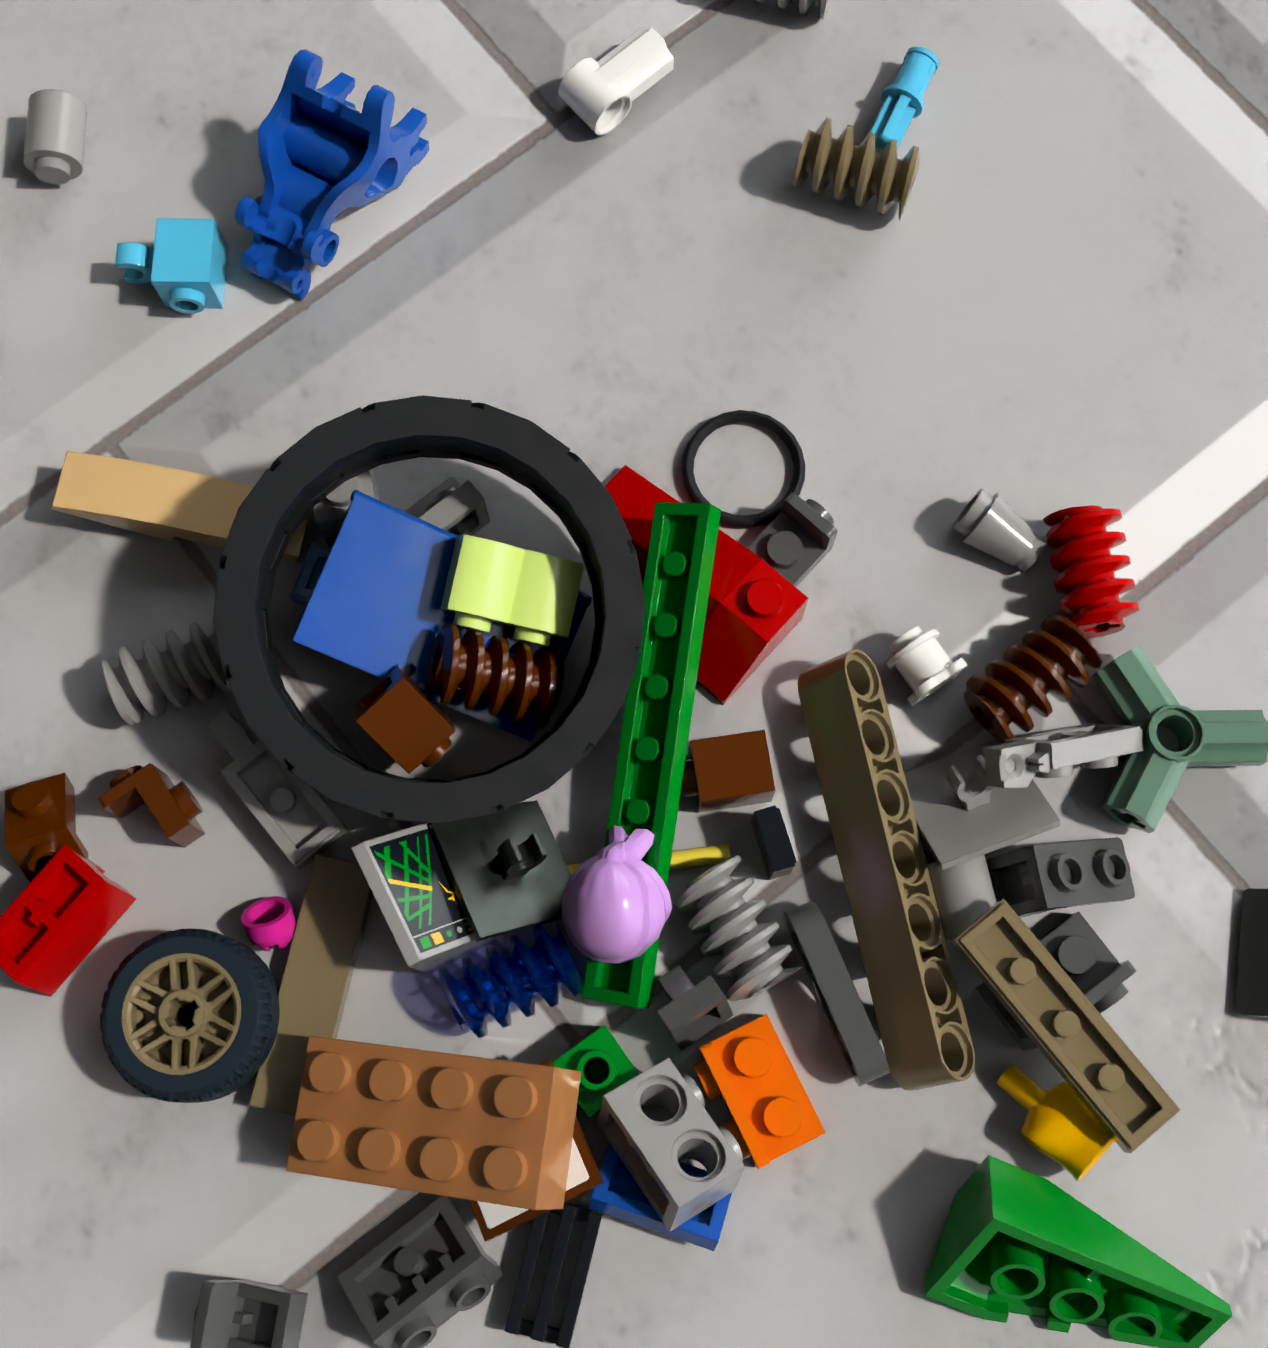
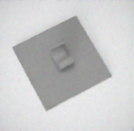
[904,739,1060,870]

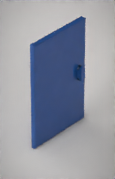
[291,490,592,741]

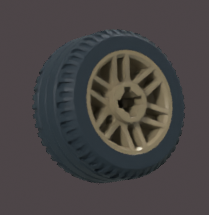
[100,928,280,1103]

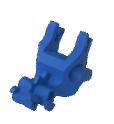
[234,49,430,300]

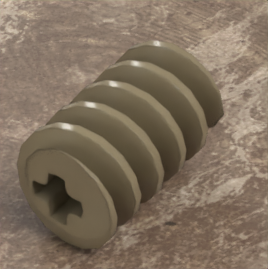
[792,118,919,220]

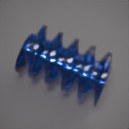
[438,920,582,1038]

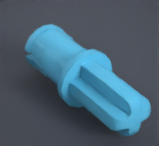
[869,47,940,153]

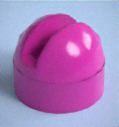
[241,896,296,951]

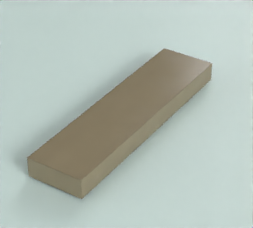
[249,854,373,1116]
[950,899,1180,1153]

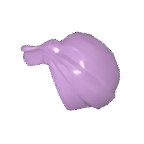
[562,825,672,963]

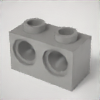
[597,1058,745,1232]

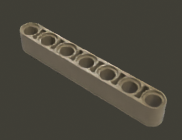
[798,649,975,1091]

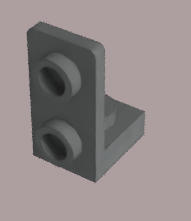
[986,837,1135,918]

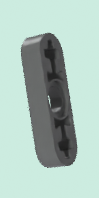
[784,900,890,1086]

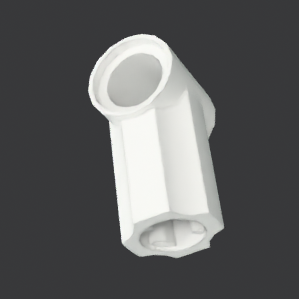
[558,27,674,136]

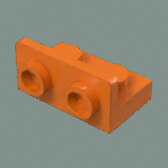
[692,1014,826,1169]

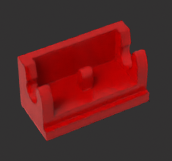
[0,844,136,997]

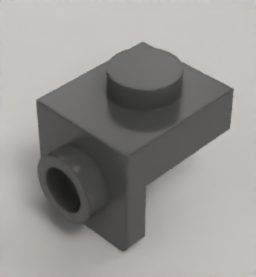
[190,1279,308,1348]

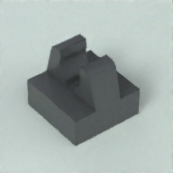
[657,965,733,1051]

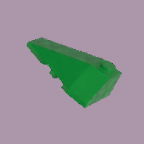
[924,1155,1232,1348]

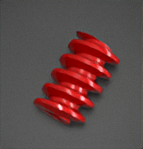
[1043,505,1140,638]

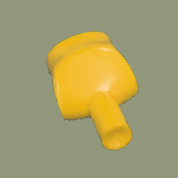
[997,1064,1114,1182]

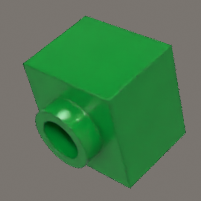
[553,1024,639,1118]

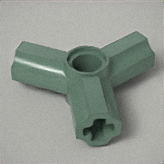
[1091,646,1268,833]

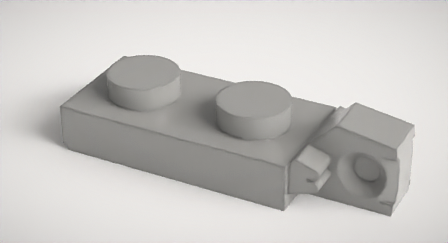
[206,709,348,870]
[983,723,1144,788]

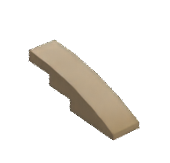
[51,451,309,562]

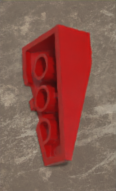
[605,465,809,705]

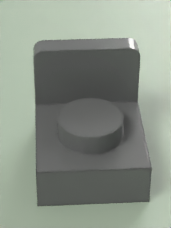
[747,492,837,587]

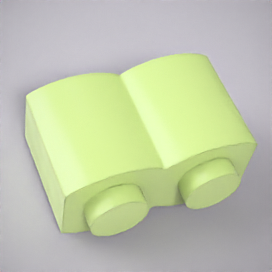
[440,534,585,647]

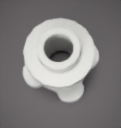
[886,626,968,707]

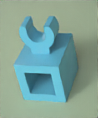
[115,218,228,314]

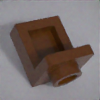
[98,763,205,848]
[4,773,88,881]

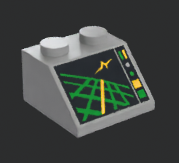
[351,822,497,974]

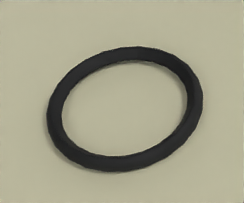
[681,410,805,528]

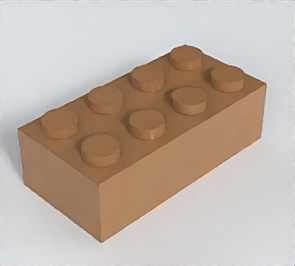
[286,1035,581,1210]

